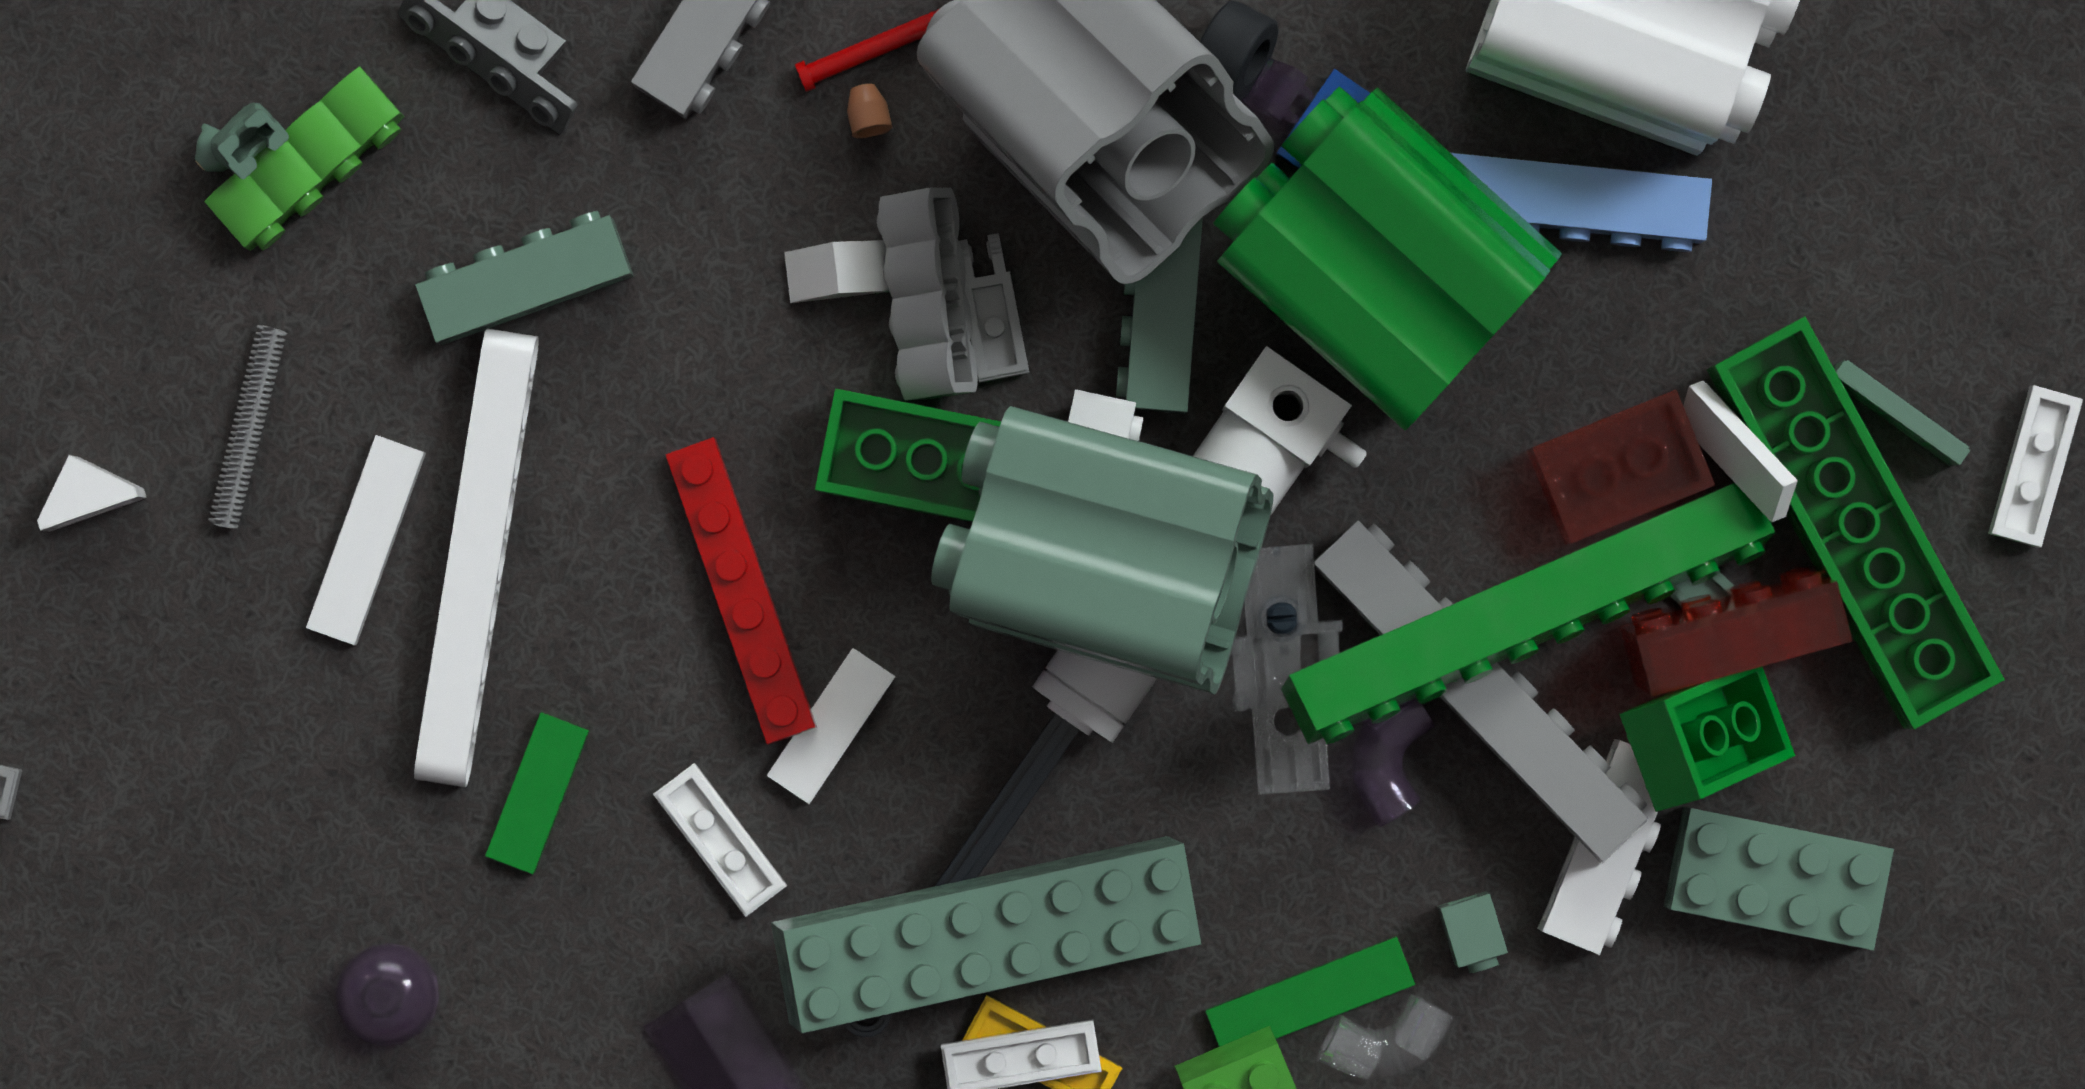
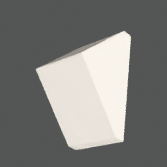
[784,240,890,303]
[37,455,147,532]

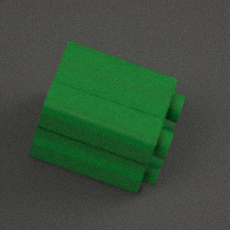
[1213,86,1562,431]

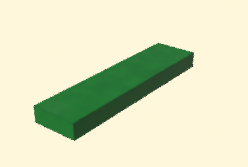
[1205,936,1415,1047]

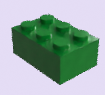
[1619,659,1796,812]

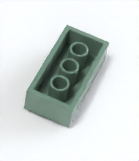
[1663,806,1894,950]

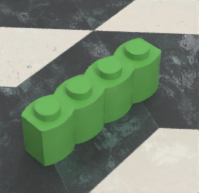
[204,67,404,251]

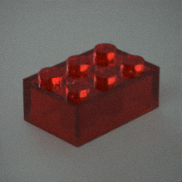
[1527,390,1715,545]

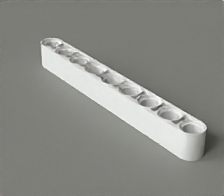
[414,329,539,787]

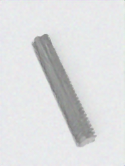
[208,325,287,529]

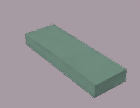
[1833,360,1970,467]

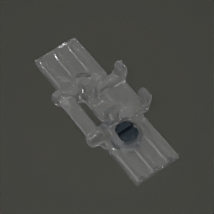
[1230,544,1343,795]

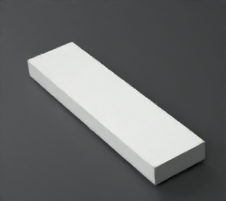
[306,435,426,645]

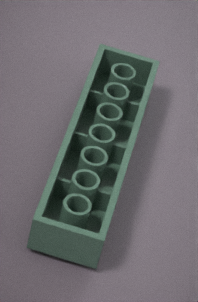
[771,836,1201,1033]

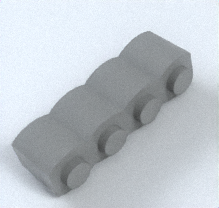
[877,188,978,401]

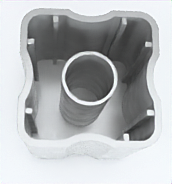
[917,0,1274,284]

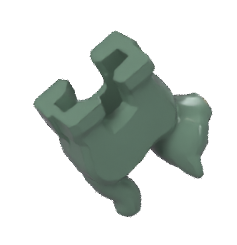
[195,102,289,179]

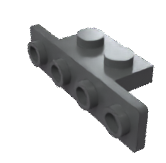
[398,0,577,134]

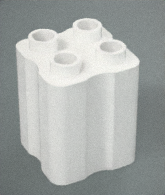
[1466,0,1800,156]

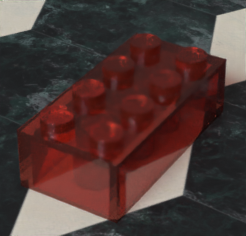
[1620,567,1852,696]

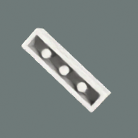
[1537,739,1661,955]

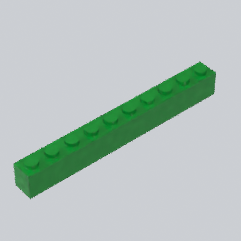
[1281,483,1775,745]

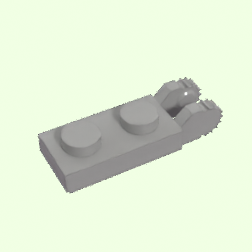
[959,233,1029,383]

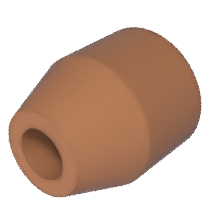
[847,84,892,138]

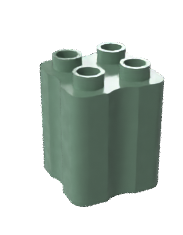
[931,406,1274,695]

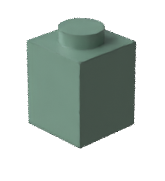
[1437,891,1508,973]

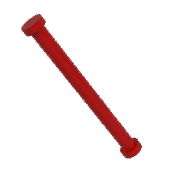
[795,8,940,92]

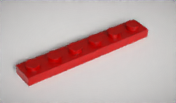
[665,437,817,745]

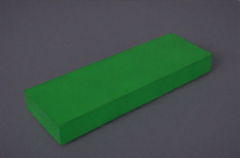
[485,712,590,874]

